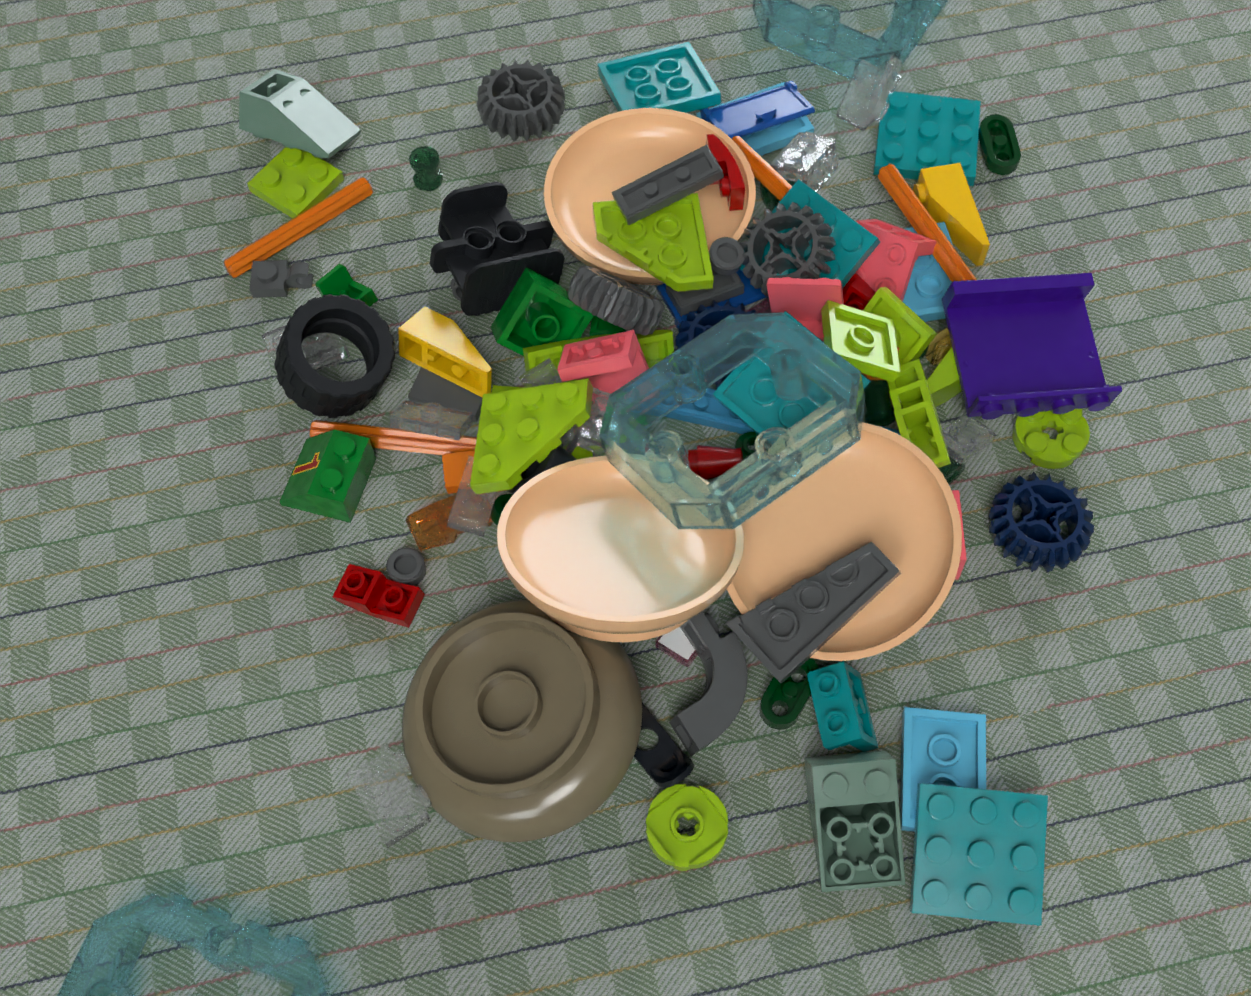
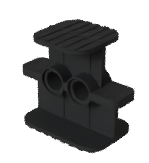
[430,182,565,316]

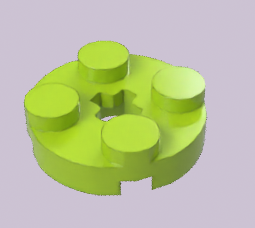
[1012,408,1090,469]
[646,784,728,871]

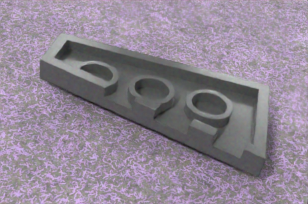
[726,542,901,684]

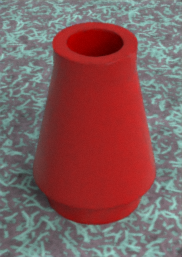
[688,445,744,480]

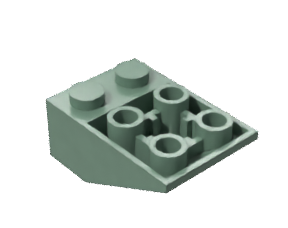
[239,69,361,159]
[804,751,905,892]

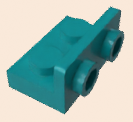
[807,661,878,752]

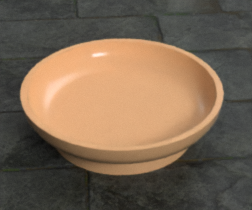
[544,108,756,285]
[726,421,962,661]
[497,455,744,642]

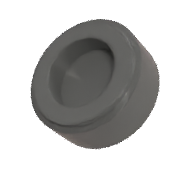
[709,237,745,275]
[386,548,426,586]

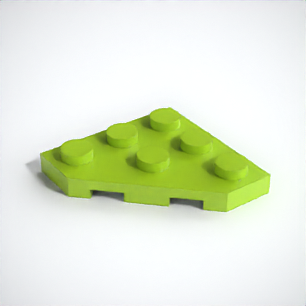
[593,193,714,292]
[470,378,593,494]

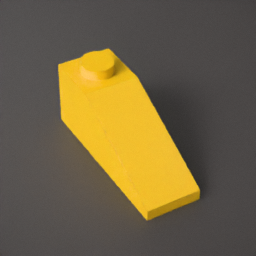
[913,163,990,266]
[398,306,492,398]

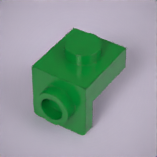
[315,264,378,307]

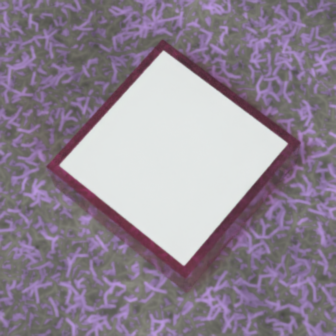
[655,627,698,667]

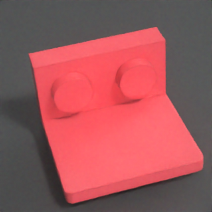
[856,219,936,302]
[766,277,844,342]
[557,330,656,406]

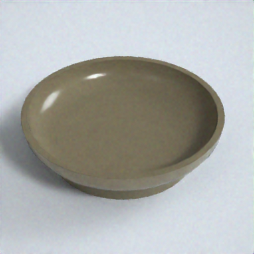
[402,599,642,842]

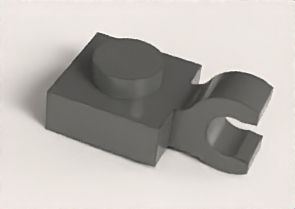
[249,260,313,298]

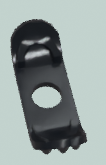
[634,703,694,788]

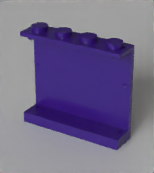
[942,272,1122,420]

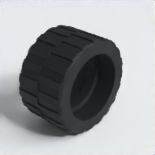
[274,294,395,418]

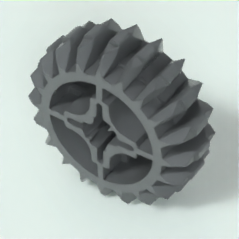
[477,60,565,141]
[740,202,836,296]
[567,266,665,335]

